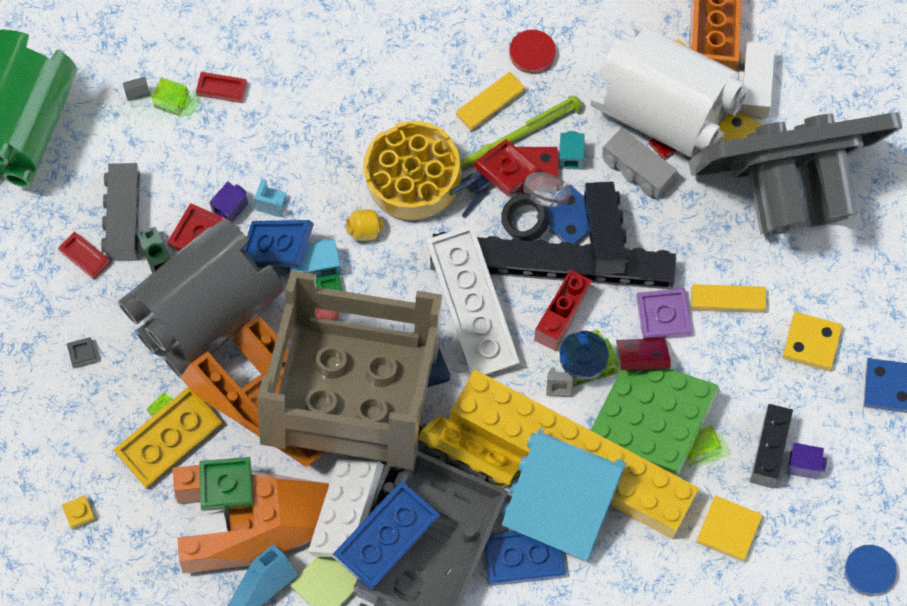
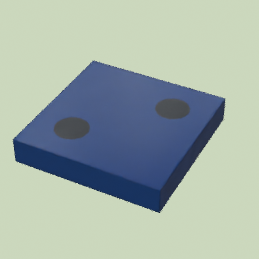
[536,184,589,245]
[863,358,907,413]

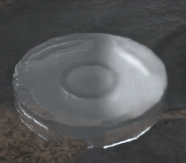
[523,173,571,207]

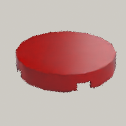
[509,29,556,74]

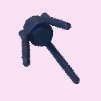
[449,170,491,217]

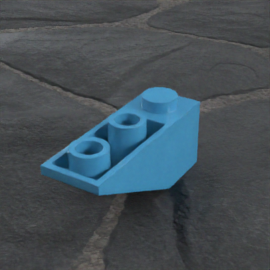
[227,545,298,606]

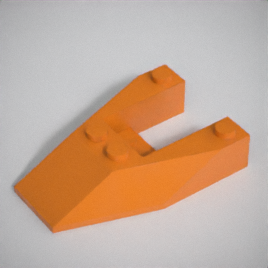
[180,315,326,467]
[172,465,329,574]

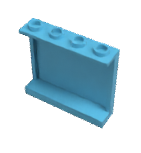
[501,427,626,561]

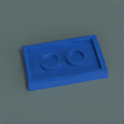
[243,220,314,267]
[484,531,566,586]

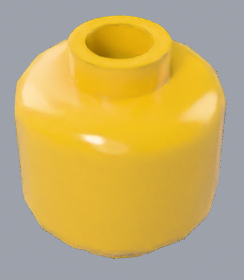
[346,209,383,241]

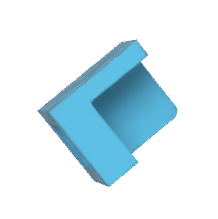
[254,179,287,217]

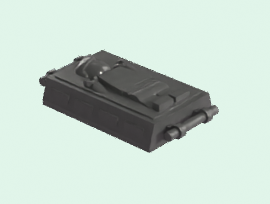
[353,447,508,606]

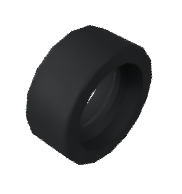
[501,194,549,242]

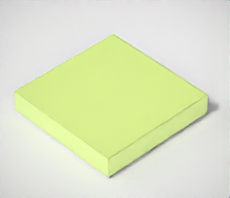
[290,556,357,606]

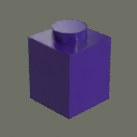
[209,181,248,222]
[787,443,827,479]

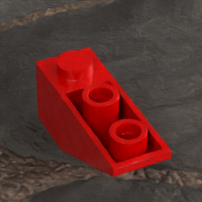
[534,270,592,351]

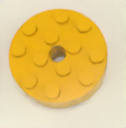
[363,121,462,220]

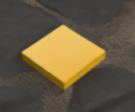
[696,495,763,562]

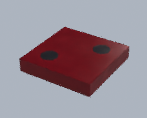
[616,338,671,370]

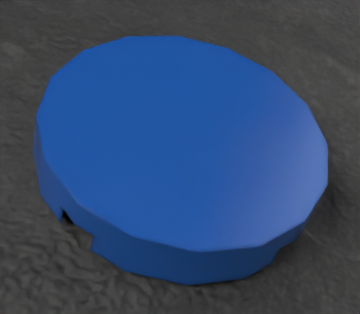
[845,544,897,596]

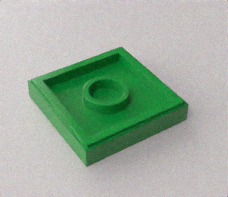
[199,457,253,511]

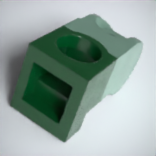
[137,227,170,273]

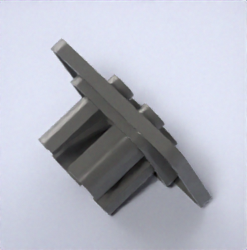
[688,112,903,235]

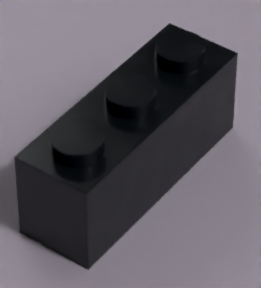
[749,404,793,489]

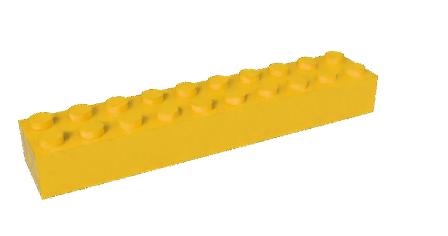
[449,369,699,539]

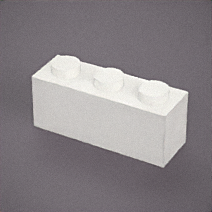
[738,42,775,118]

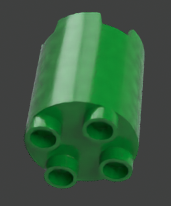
[0,29,77,188]

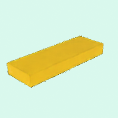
[456,72,525,131]
[691,284,766,312]

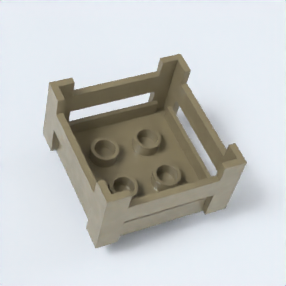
[257,271,442,470]

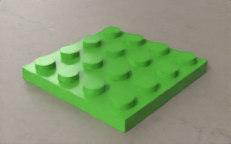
[591,368,720,475]

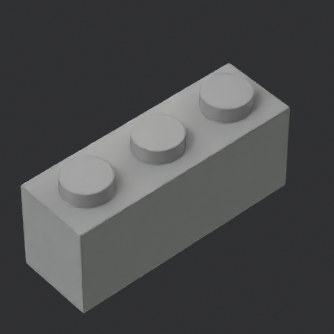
[602,127,677,199]

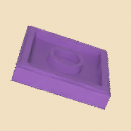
[636,288,692,339]

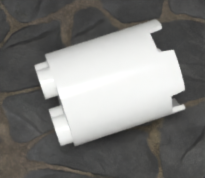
[591,21,747,158]

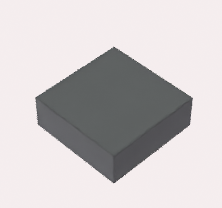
[122,77,150,101]
[67,337,97,368]

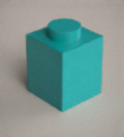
[559,131,584,170]

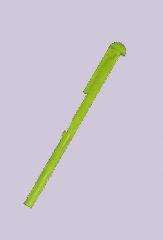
[460,95,582,170]

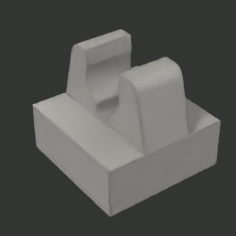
[546,367,573,397]

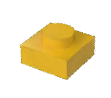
[62,495,95,530]

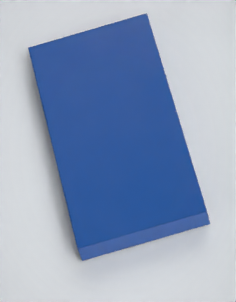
[332,480,440,591]

